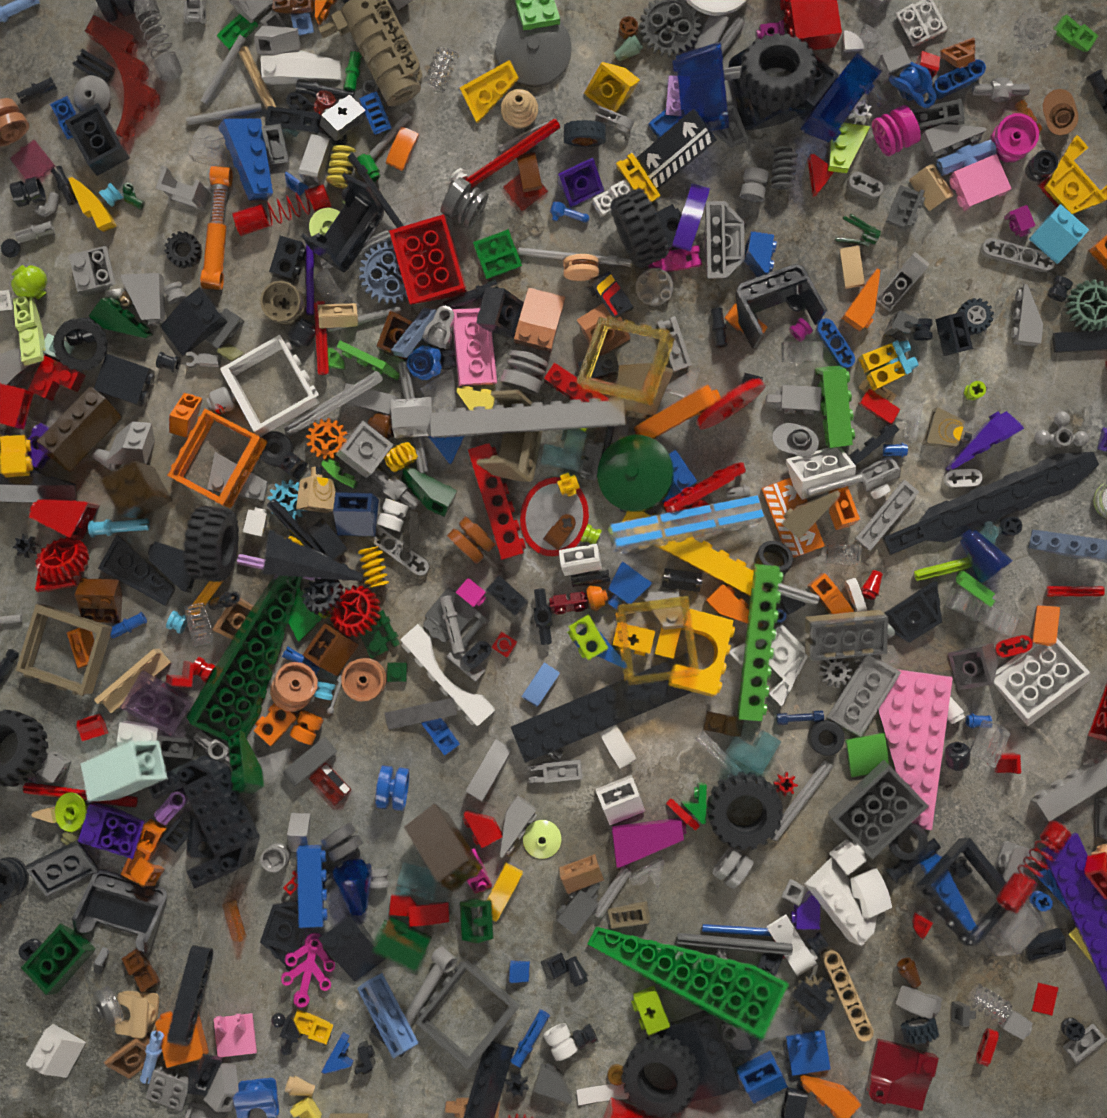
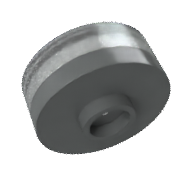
[93,985,125,1028]

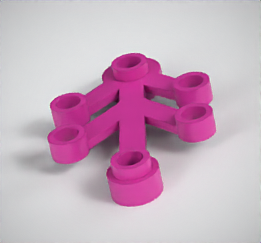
[281,933,335,1008]

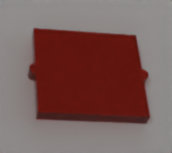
[503,174,548,212]

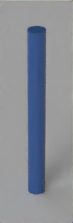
[702,924,772,936]

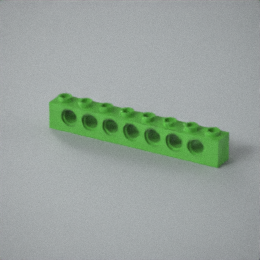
[737,564,783,721]

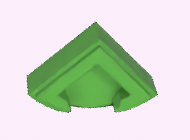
[328,348,345,370]

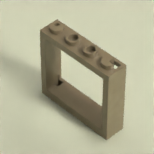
[16,604,112,696]

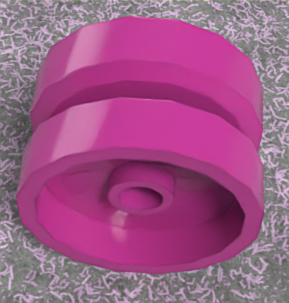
[990,113,1039,163]

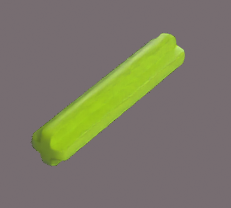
[914,557,971,581]

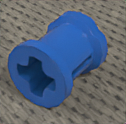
[1029,891,1053,912]

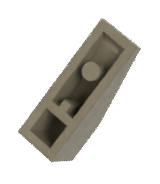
[782,491,840,539]

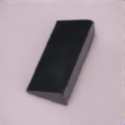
[1023,928,1066,961]

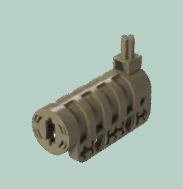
[318,0,423,106]

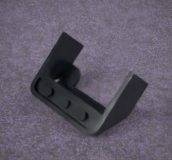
[728,48,806,131]
[301,173,384,272]
[736,264,827,349]

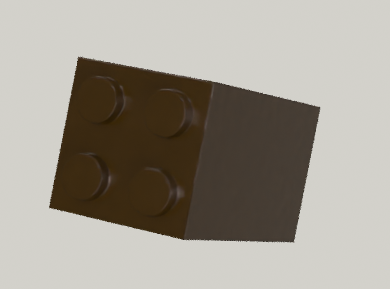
[100,461,173,519]
[404,803,483,892]

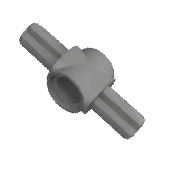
[972,77,1030,102]
[370,468,420,510]
[193,730,231,768]

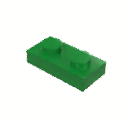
[216,14,258,51]

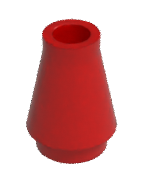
[861,570,883,600]

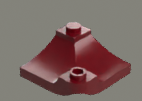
[867,1038,939,1111]

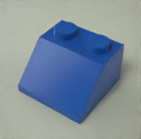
[662,450,697,504]

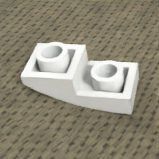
[591,179,632,217]
[599,724,637,769]

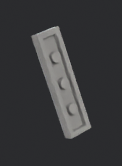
[854,480,919,551]

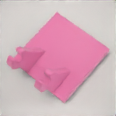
[214,1013,257,1057]

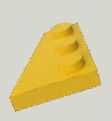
[459,60,519,123]

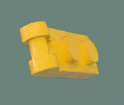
[615,153,660,203]

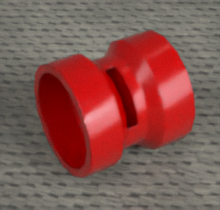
[193,656,216,682]

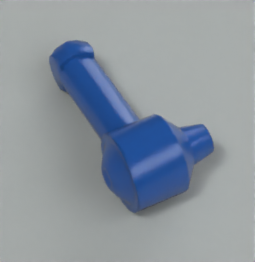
[550,202,589,223]

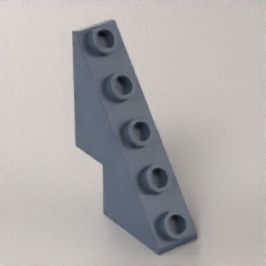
[1028,529,1107,563]

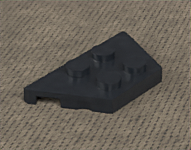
[884,580,942,643]
[260,900,306,971]

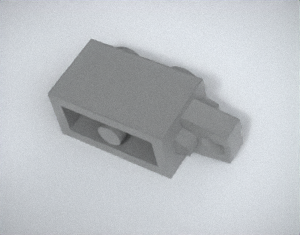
[765,385,821,416]

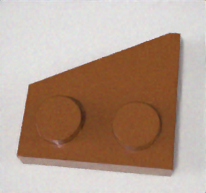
[940,37,976,68]

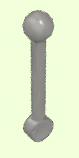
[326,676,342,714]

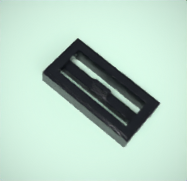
[72,48,116,83]

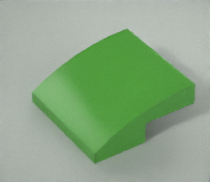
[956,571,995,607]
[845,733,889,777]

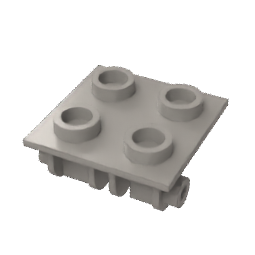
[146,1067,188,1112]

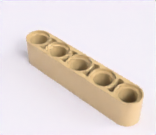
[821,948,874,1042]

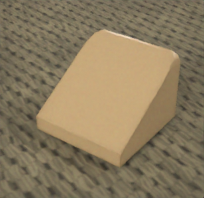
[32,807,57,823]

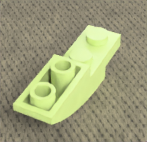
[13,296,46,366]

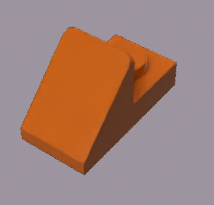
[130,857,165,886]

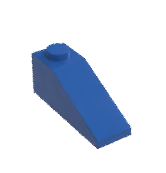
[573,626,628,669]

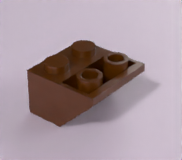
[75,578,122,623]
[302,623,359,676]

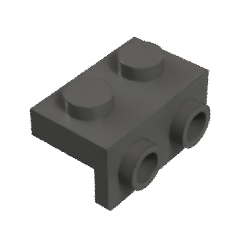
[885,185,925,230]

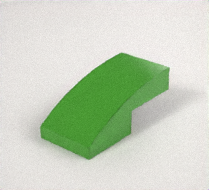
[1052,14,1098,52]

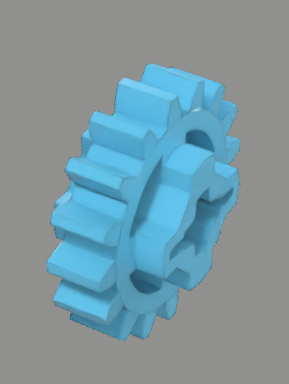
[267,480,307,520]

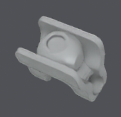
[423,306,455,351]
[994,841,1043,882]

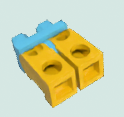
[858,340,919,391]

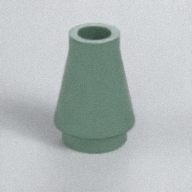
[614,35,643,62]

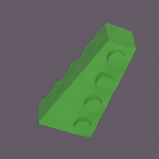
[815,365,855,448]

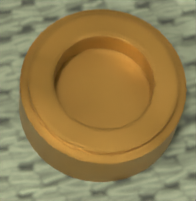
[608,1064,624,1086]

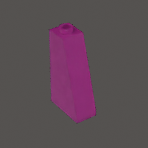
[612,818,687,867]

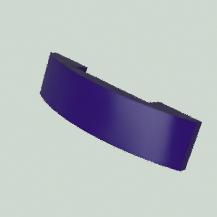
[672,183,710,251]

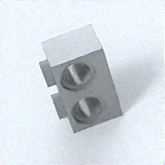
[873,45,911,85]

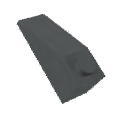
[911,99,964,130]

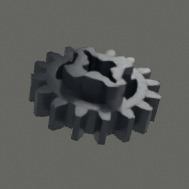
[302,578,345,615]

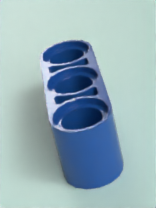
[932,59,986,99]

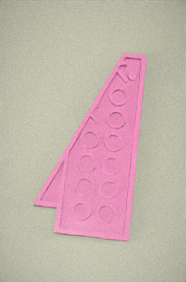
[878,669,953,830]

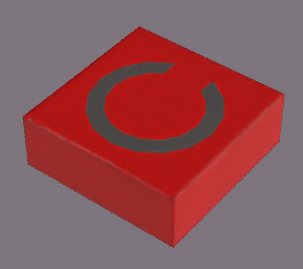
[491,631,518,658]

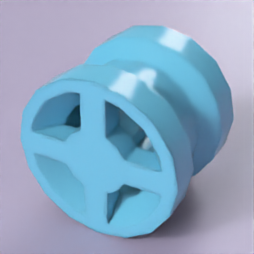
[99,182,124,207]
[166,611,189,634]
[314,681,336,700]

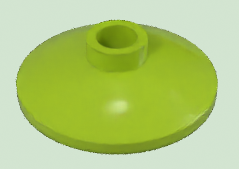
[55,793,87,832]

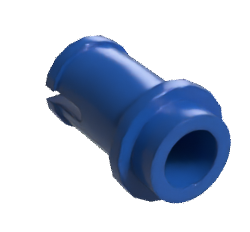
[883,443,908,458]
[965,713,992,729]

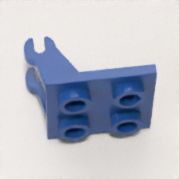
[786,1030,831,1076]

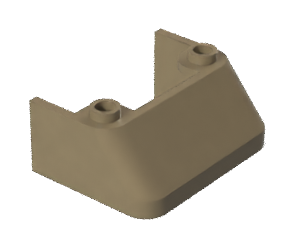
[477,390,543,482]

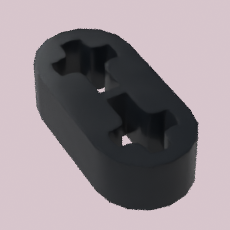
[460,641,492,672]

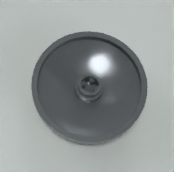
[496,14,571,87]

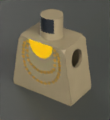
[922,407,972,448]

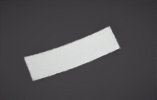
[577,1083,629,1106]

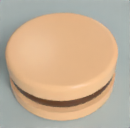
[563,254,599,281]

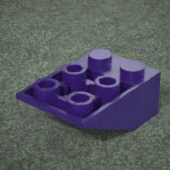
[78,803,145,859]

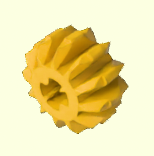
[384,442,418,472]

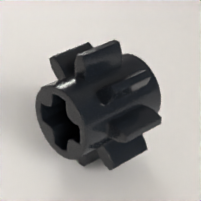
[12,534,39,558]
[505,1071,529,1098]

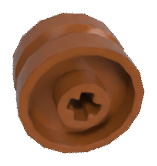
[447,516,496,564]

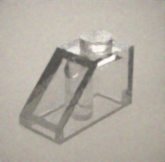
[257,747,294,784]

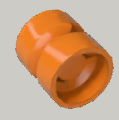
[289,710,324,745]

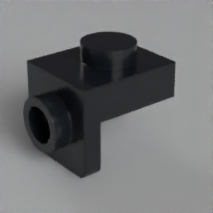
[278,451,308,479]
[354,1040,376,1075]

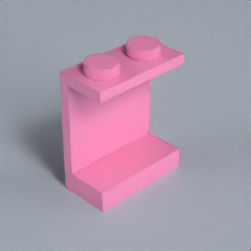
[949,154,1012,211]

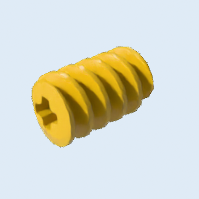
[358,546,389,588]

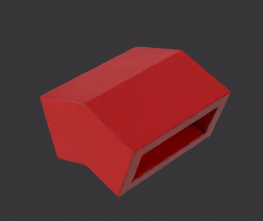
[76,713,108,741]

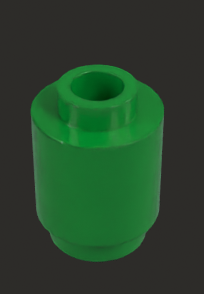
[357,154,381,182]

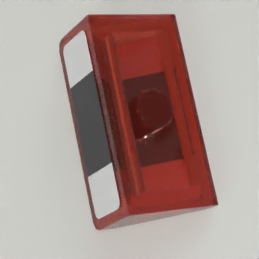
[308,763,351,806]

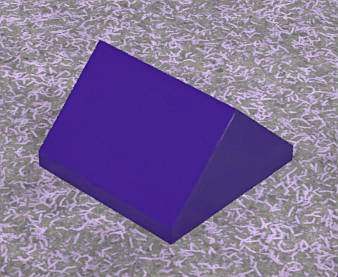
[558,158,604,207]

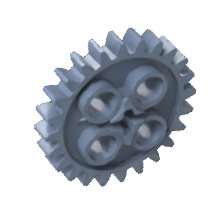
[359,242,408,305]

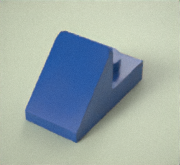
[321,1032,353,1074]

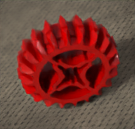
[35,537,90,583]
[329,585,381,637]

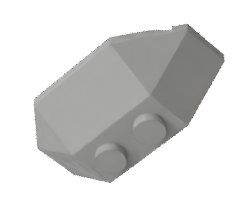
[704,201,745,279]

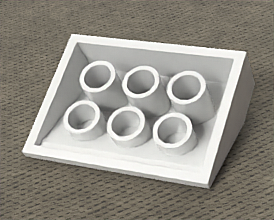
[994,639,1090,726]

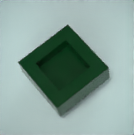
[387,662,407,682]

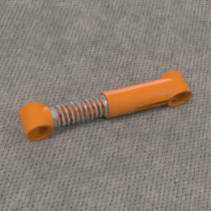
[200,166,233,290]

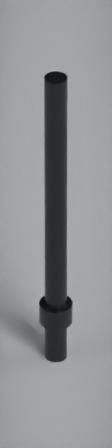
[347,153,404,228]

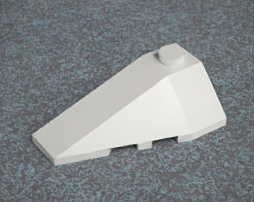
[261,49,341,85]

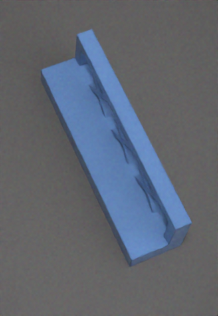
[357,973,419,1059]

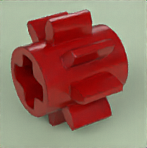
[773,771,798,796]

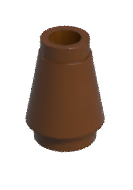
[897,957,922,988]

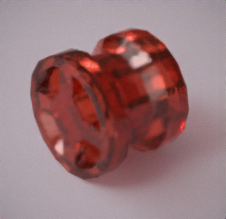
[313,91,335,114]

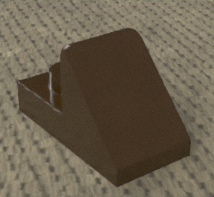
[703,711,744,737]

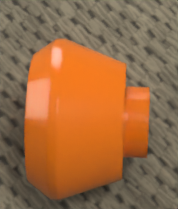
[586,586,608,611]

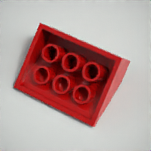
[389,214,468,305]

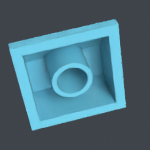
[1029,204,1089,264]

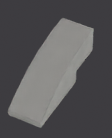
[465,739,512,801]

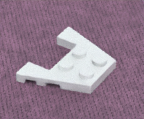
[729,625,808,706]

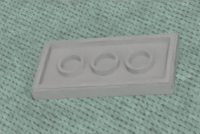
[827,655,901,737]

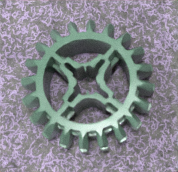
[1065,279,1107,332]

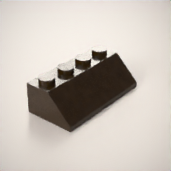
[37,386,122,473]

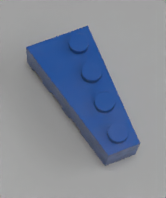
[218,118,273,201]

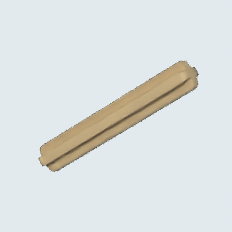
[239,46,276,110]

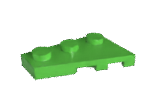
[337,340,400,380]

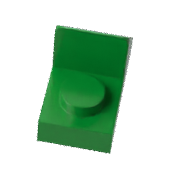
[682,782,707,824]

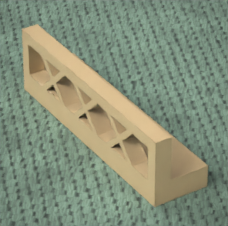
[94,649,171,713]

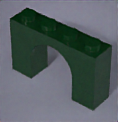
[372,916,432,973]

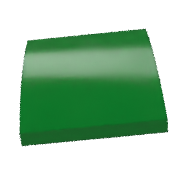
[473,229,522,279]

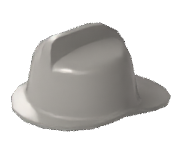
[773,423,819,457]

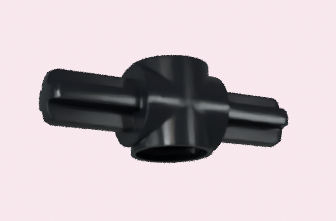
[533,588,553,645]

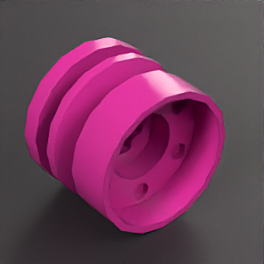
[872,105,921,157]

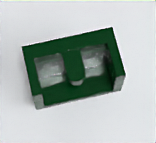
[460,899,494,943]

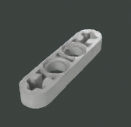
[981,238,1055,272]
[366,525,429,575]

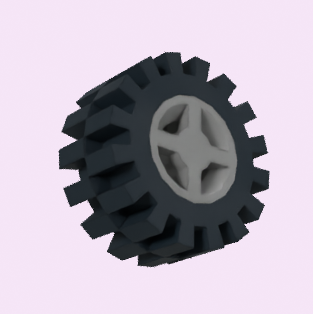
[957,298,994,335]
[901,1017,939,1045]

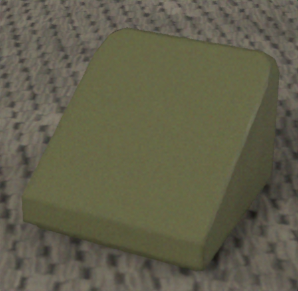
[217,343,244,362]

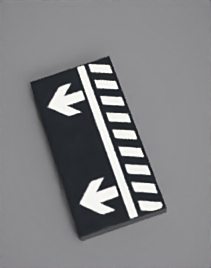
[636,109,717,189]

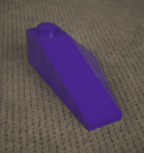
[945,411,1024,472]

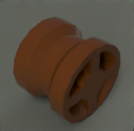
[619,16,638,40]

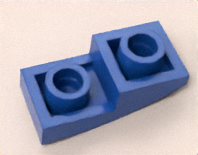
[50,96,77,140]

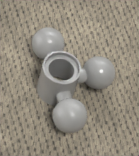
[1035,411,1089,448]

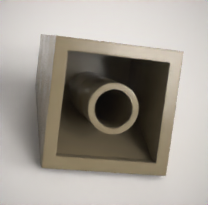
[617,363,673,420]

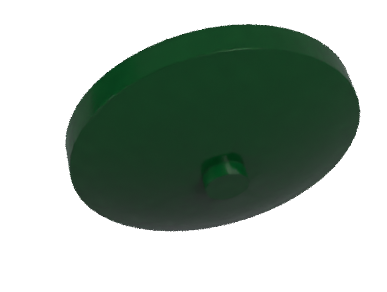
[597,435,674,512]

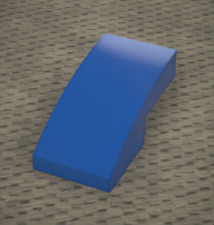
[421,718,460,756]

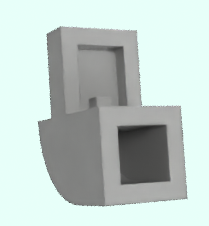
[896,986,943,1019]

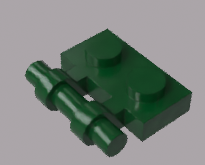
[359,610,400,659]

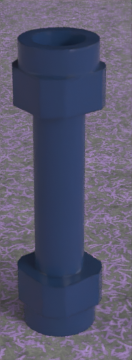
[776,710,824,725]

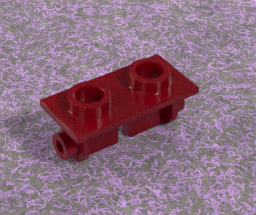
[549,591,589,615]

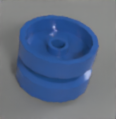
[376,765,410,811]

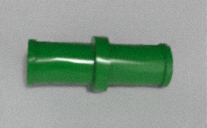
[343,51,362,92]

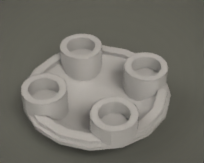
[636,268,673,306]

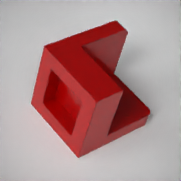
[994,752,1021,774]

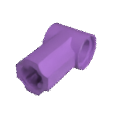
[153,788,189,825]

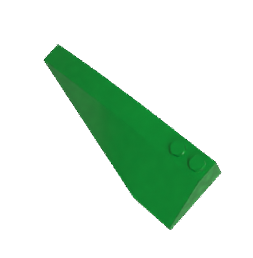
[587,927,789,1042]

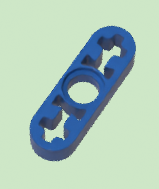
[816,318,855,369]

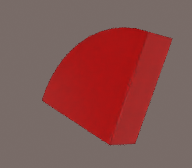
[912,912,933,940]

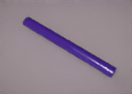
[306,244,314,315]

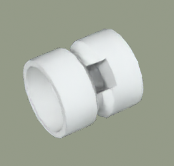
[377,498,409,532]
[544,1023,578,1061]

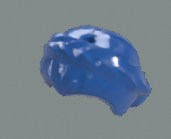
[407,346,442,380]

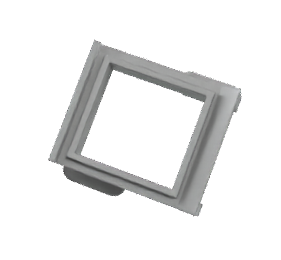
[156,166,213,211]

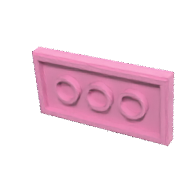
[452,308,497,387]

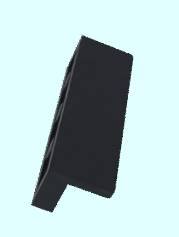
[463,1041,515,1118]

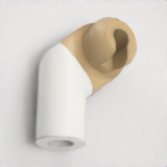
[105,288,132,307]

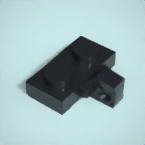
[791,978,834,1022]

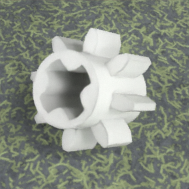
[848,100,872,124]

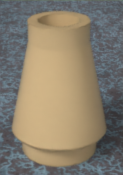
[285,1075,315,1097]

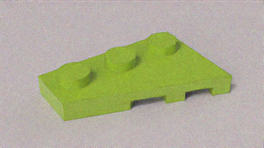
[828,121,870,173]

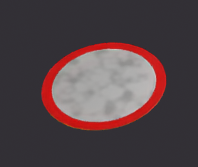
[520,477,589,556]

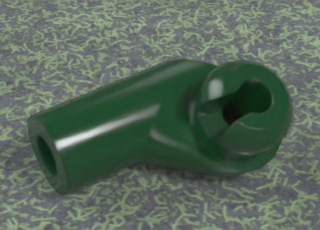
[122,183,145,210]

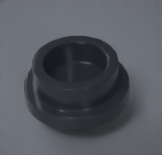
[1,239,21,258]

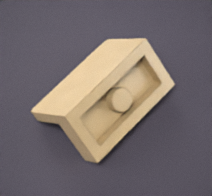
[909,164,954,211]

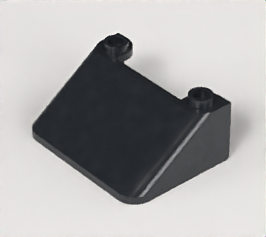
[72,870,167,954]

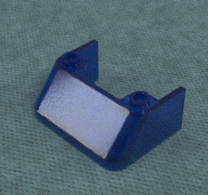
[800,53,882,142]

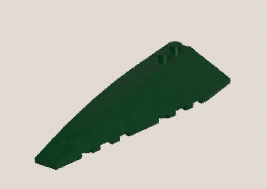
[186,575,302,741]

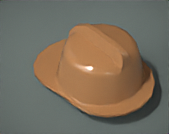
[1043,89,1079,135]

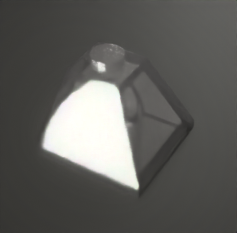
[188,124,233,167]

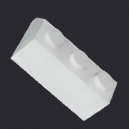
[786,447,856,500]

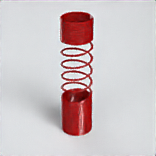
[233,184,331,236]
[996,821,1072,913]

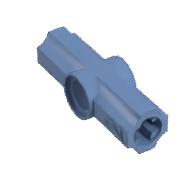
[936,140,997,176]

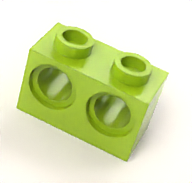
[567,615,608,660]

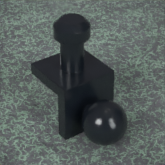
[271,1013,303,1056]

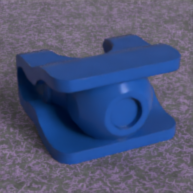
[888,61,936,108]
[233,1078,279,1118]

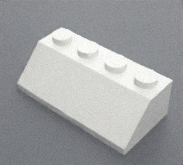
[805,857,877,946]

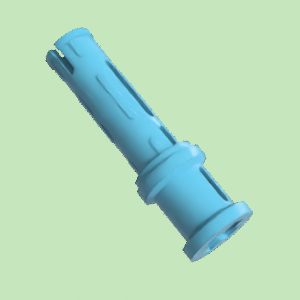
[88,518,150,538]

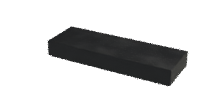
[1052,330,1107,353]

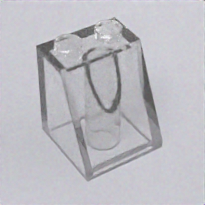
[975,898,1047,956]

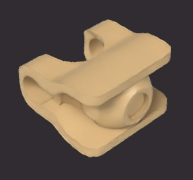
[115,991,159,1038]

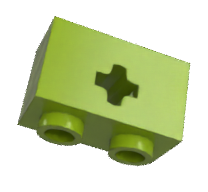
[631,985,670,1035]

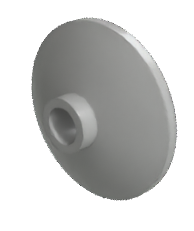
[74,75,111,111]

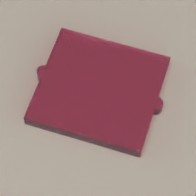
[9,140,55,179]

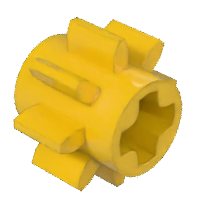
[557,472,580,497]

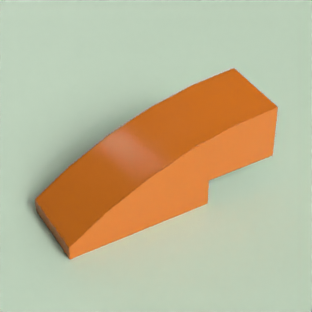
[120,818,167,883]

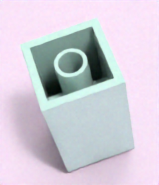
[81,741,167,802]

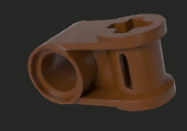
[543,514,576,550]

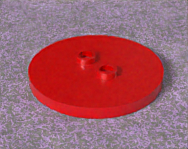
[696,379,766,430]

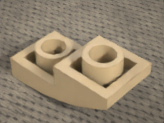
[840,245,865,289]

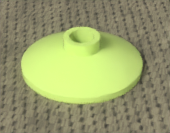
[523,820,561,859]

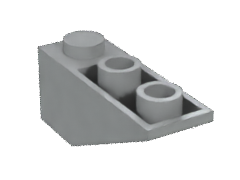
[921,124,986,158]
[876,252,930,312]
[1011,284,1043,347]
[500,795,537,858]

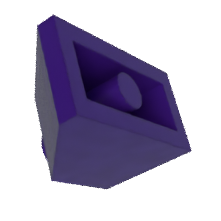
[790,890,820,929]

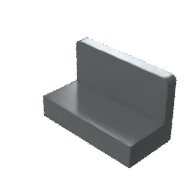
[205,308,244,348]

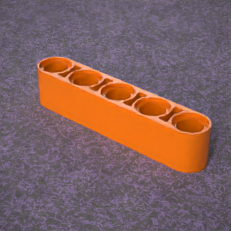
[633,385,717,439]

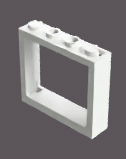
[220,335,319,437]

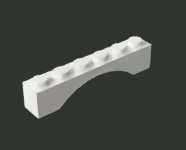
[400,624,495,726]

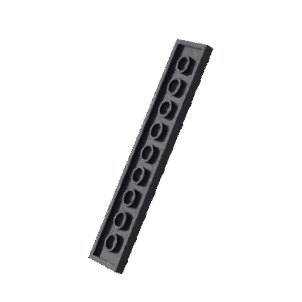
[510,653,694,763]

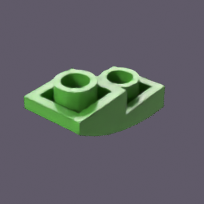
[321,459,358,489]

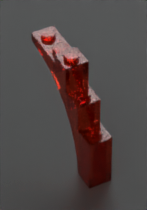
[85,15,161,142]

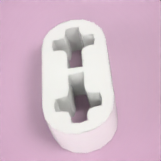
[944,469,982,488]
[845,578,867,612]

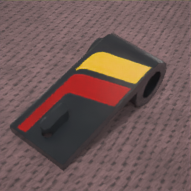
[587,271,634,319]

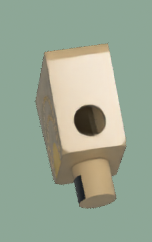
[296,467,335,513]

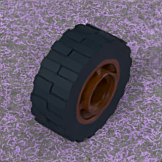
[564,120,606,147]

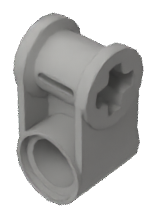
[184,0,207,24]

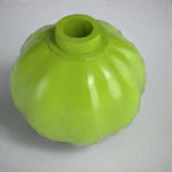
[11,265,48,300]

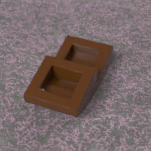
[517,152,543,192]
[121,948,161,993]

